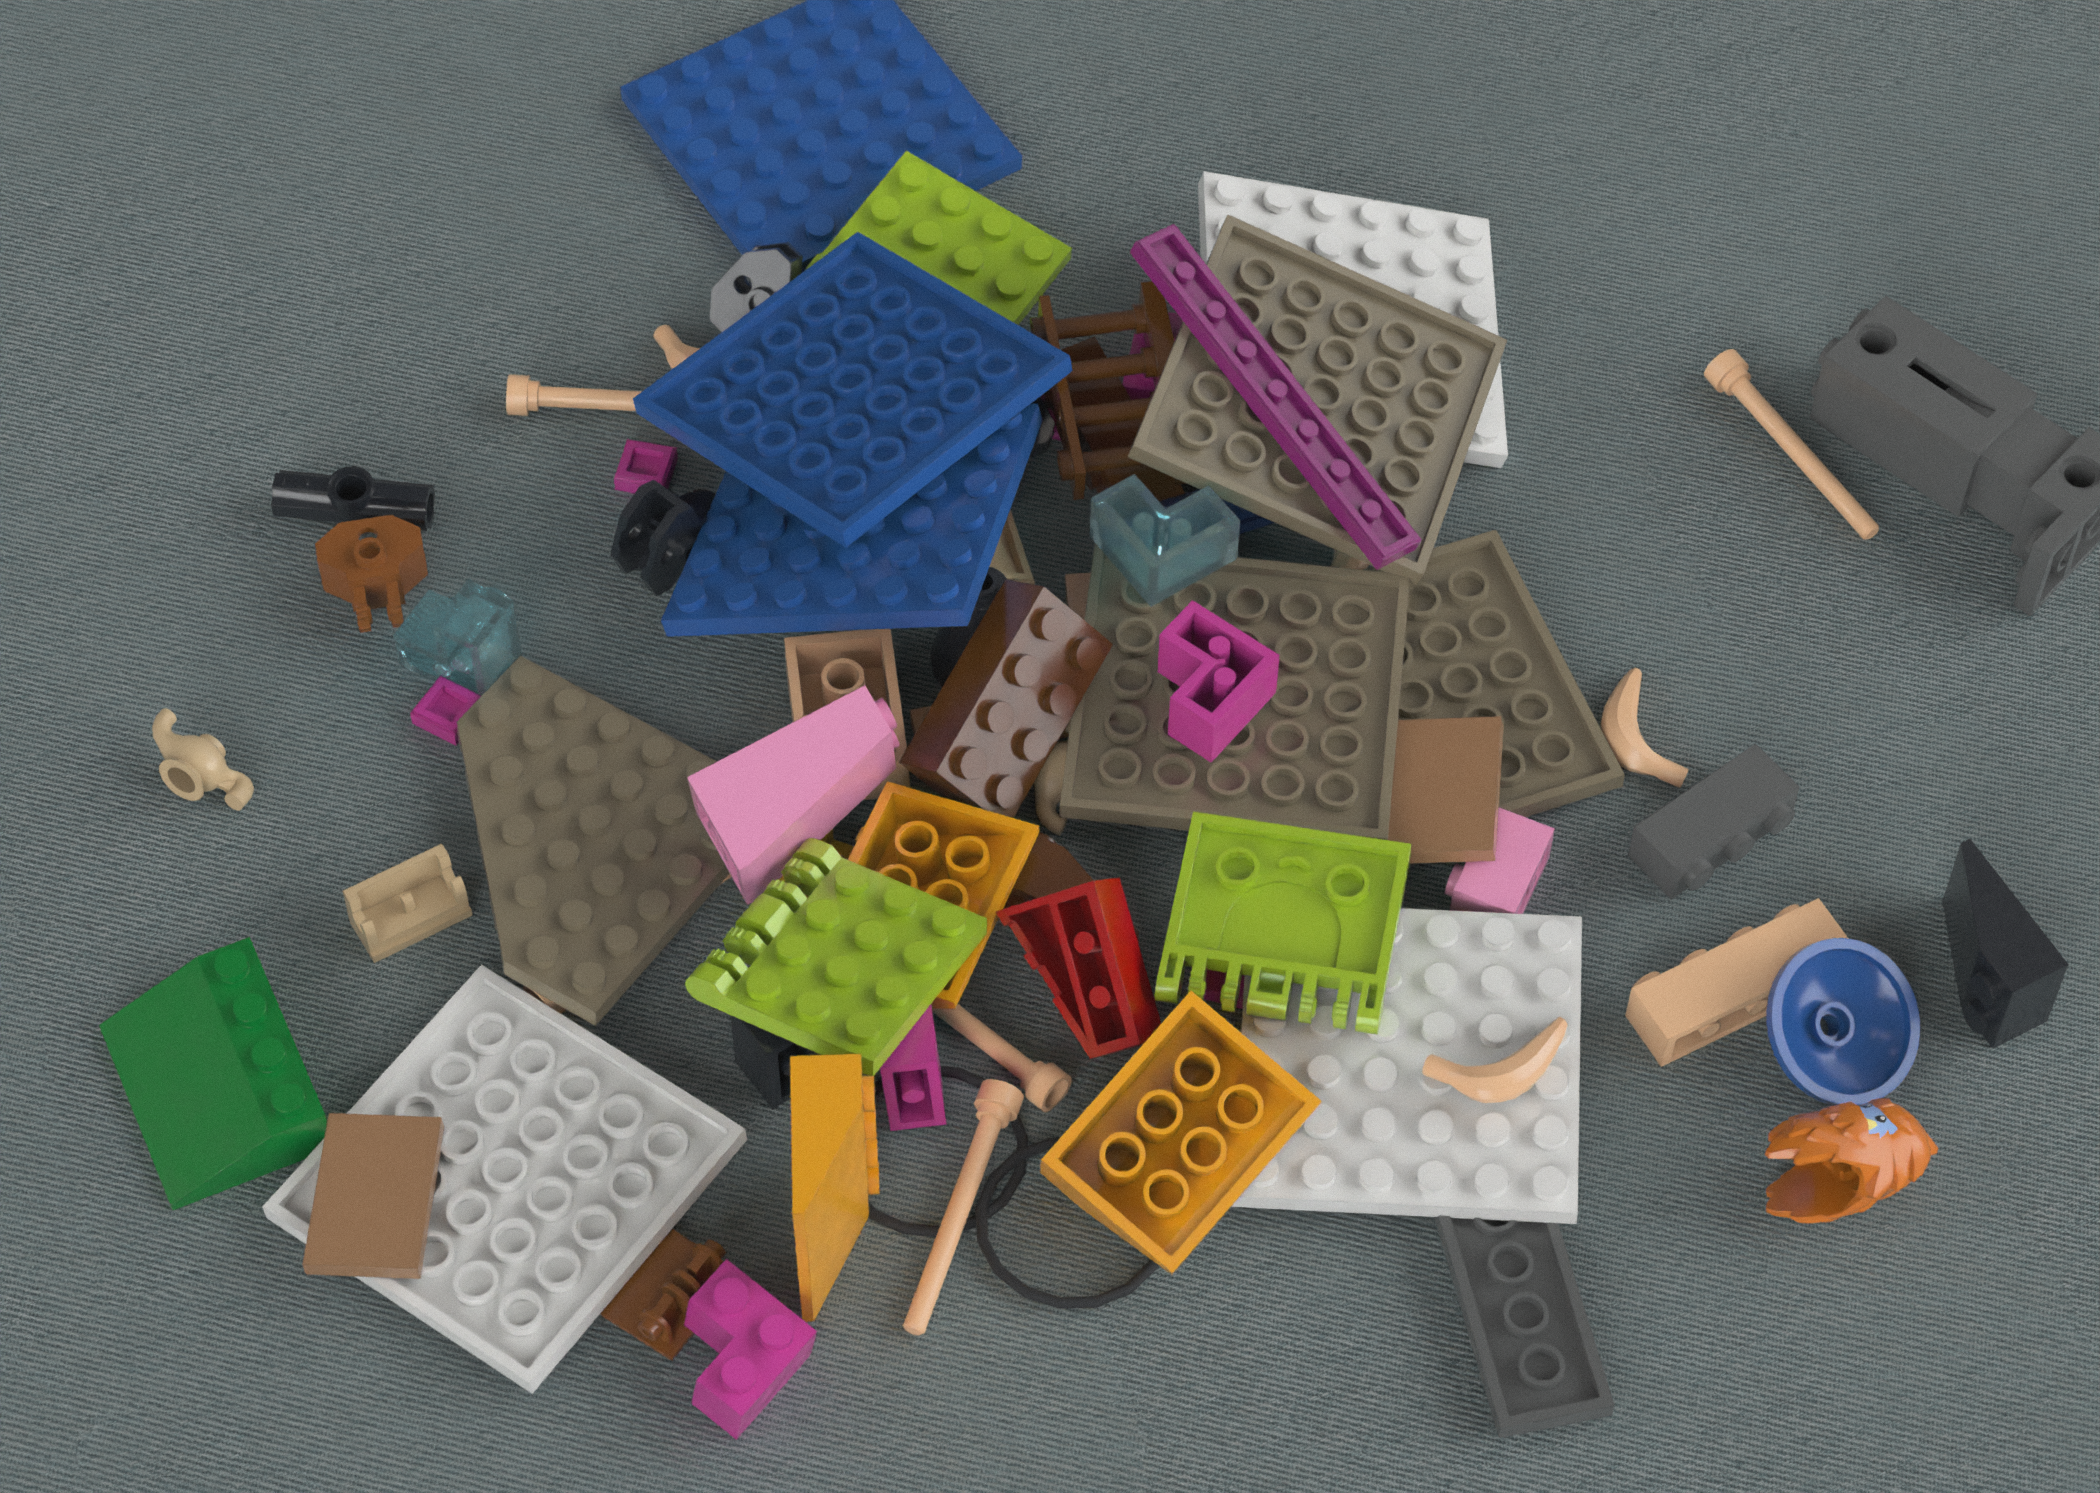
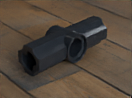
[271,466,435,531]

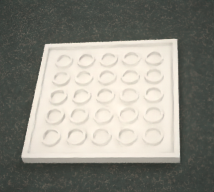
[1198,171,1508,468]
[1231,908,1582,1224]
[263,964,747,1394]

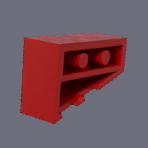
[995,877,1161,1059]

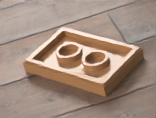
[1388,716,1503,864]
[302,1113,444,1279]

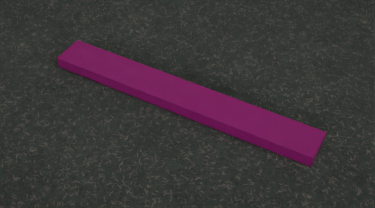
[1130,224,1422,570]

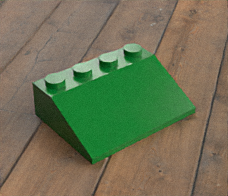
[99,937,327,1211]

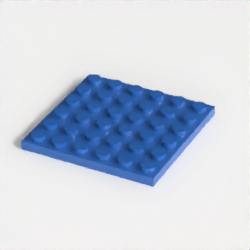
[620,0,1022,273]
[633,232,1073,548]
[661,404,1043,637]

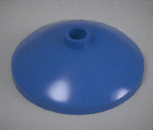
[1766,938,1920,1105]

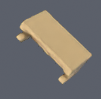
[343,844,473,963]

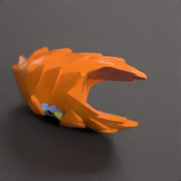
[1765,1098,1938,1224]

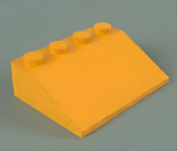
[848,781,1040,1009]
[1040,991,1322,1275]
[790,1054,880,1322]

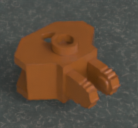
[315,515,428,633]

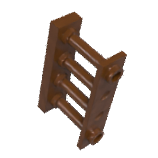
[1030,281,1187,500]

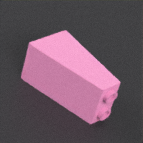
[687,685,900,905]

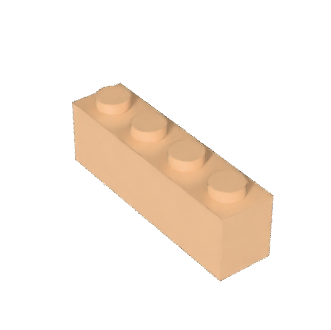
[1625,898,1848,1067]

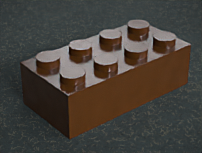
[899,579,1113,818]

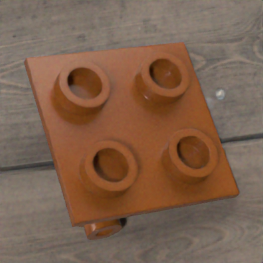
[599,1229,726,1361]

